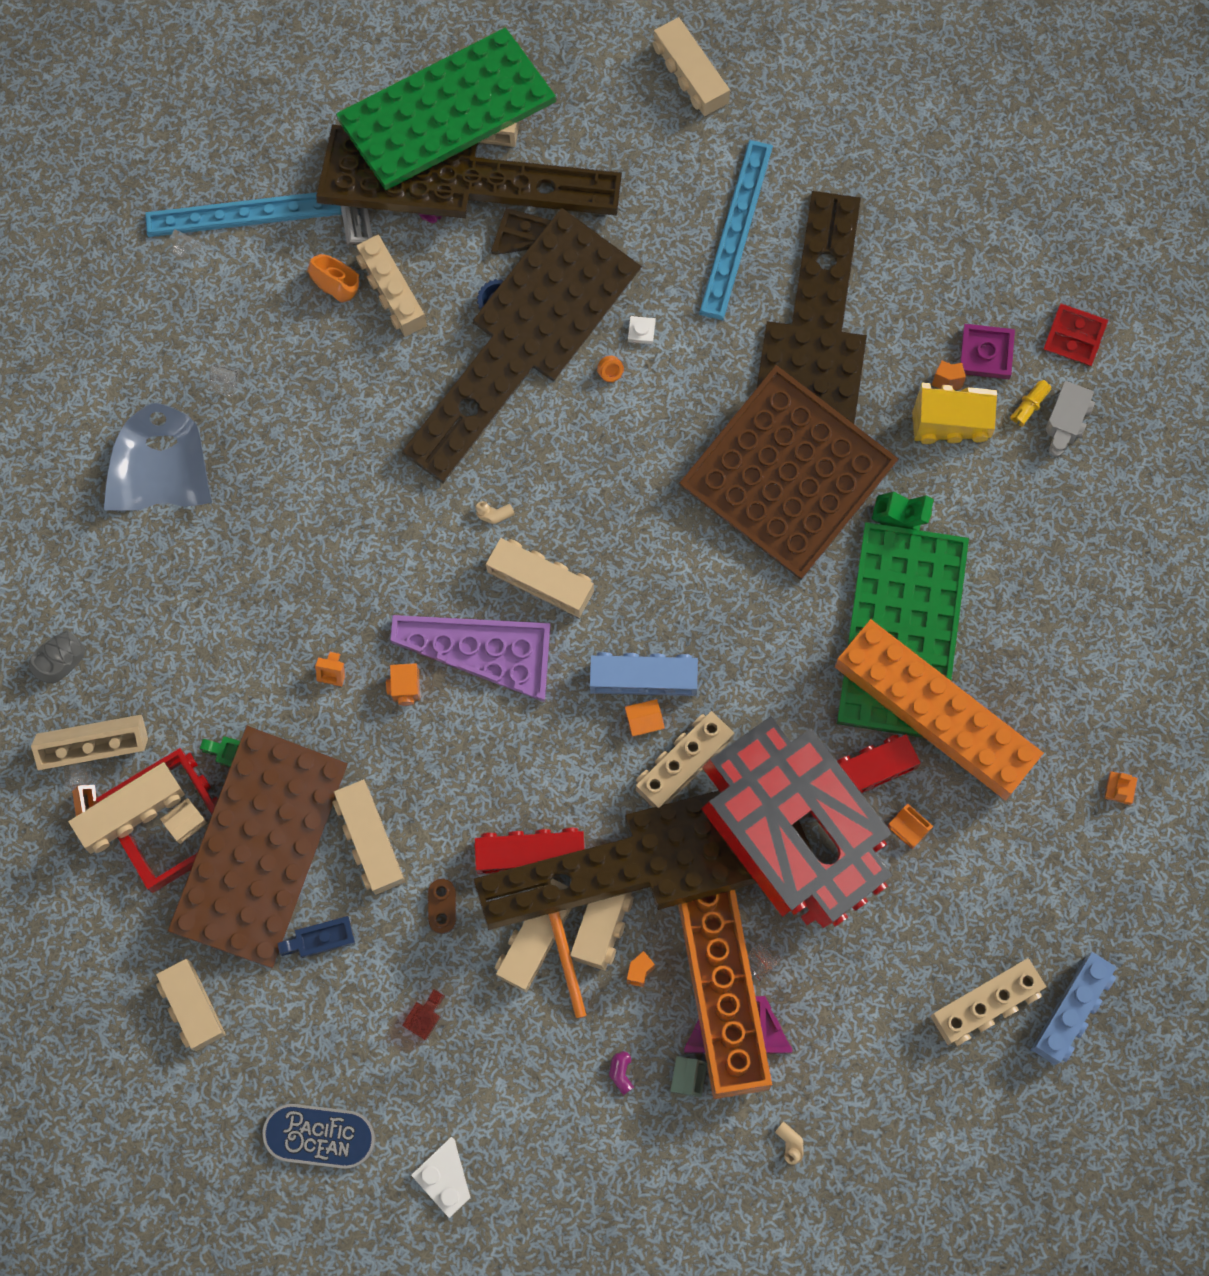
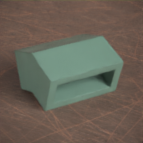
[670,1056,707,1097]

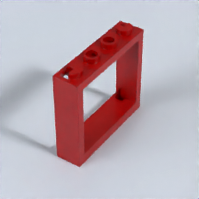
[96,748,218,893]

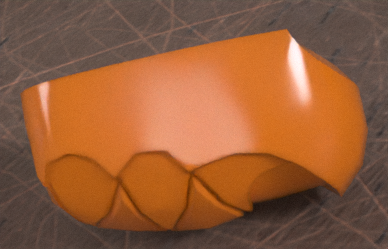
[307,254,359,303]

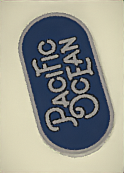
[263,1104,375,1169]

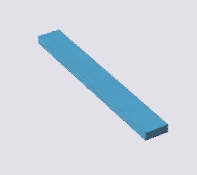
[699,140,773,321]
[145,192,342,237]

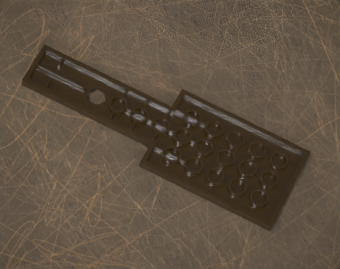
[316,124,622,219]
[756,191,867,425]
[402,208,642,484]
[474,790,813,930]

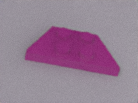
[684,996,792,1054]

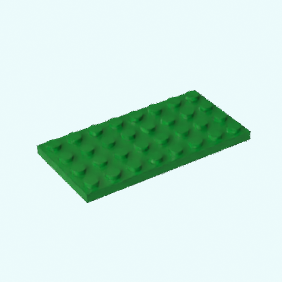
[336,27,556,190]
[837,522,969,738]

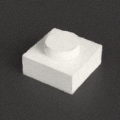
[628,316,656,344]

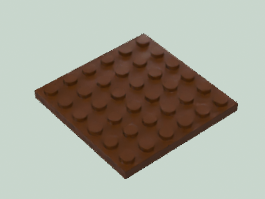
[679,365,899,581]

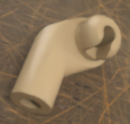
[475,501,515,524]
[775,1121,804,1165]

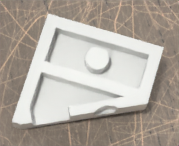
[411,1137,471,1218]

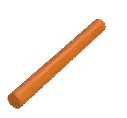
[548,912,586,1018]

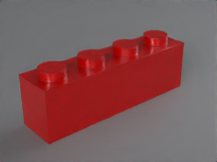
[837,734,921,794]
[475,828,585,875]

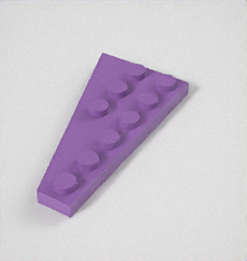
[390,615,551,702]

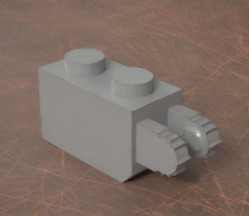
[1045,381,1095,457]

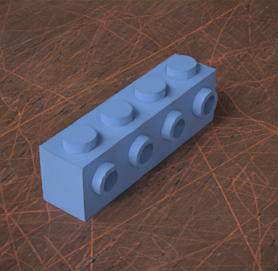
[590,652,698,696]
[1031,952,1117,1065]

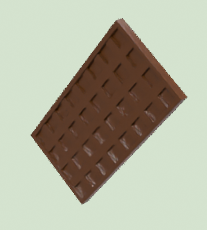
[167,726,348,968]

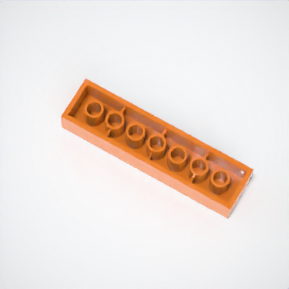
[835,619,1044,801]
[678,890,772,1099]

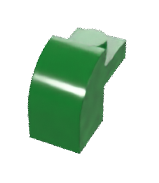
[872,491,934,530]

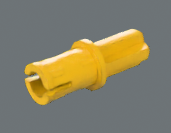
[1010,380,1051,427]

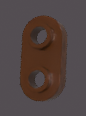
[428,879,456,934]

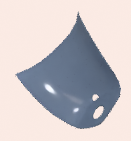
[104,403,212,511]

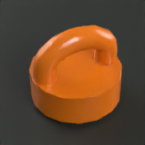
[597,355,624,382]

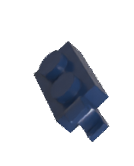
[277,916,355,958]

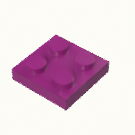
[960,323,1015,380]

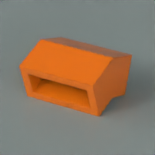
[932,360,966,390]
[625,699,665,737]
[72,785,97,816]
[887,804,933,850]
[627,951,655,987]

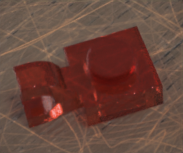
[402,989,445,1041]

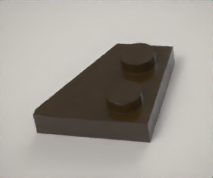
[491,207,551,255]

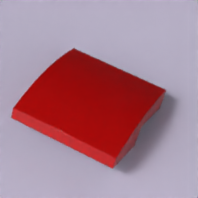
[1043,303,1109,366]

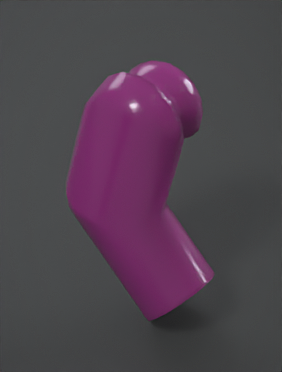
[609,1051,634,1096]

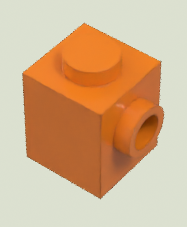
[386,663,420,706]

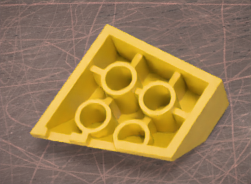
[912,383,997,444]

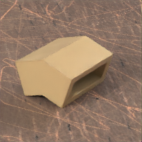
[160,798,207,844]

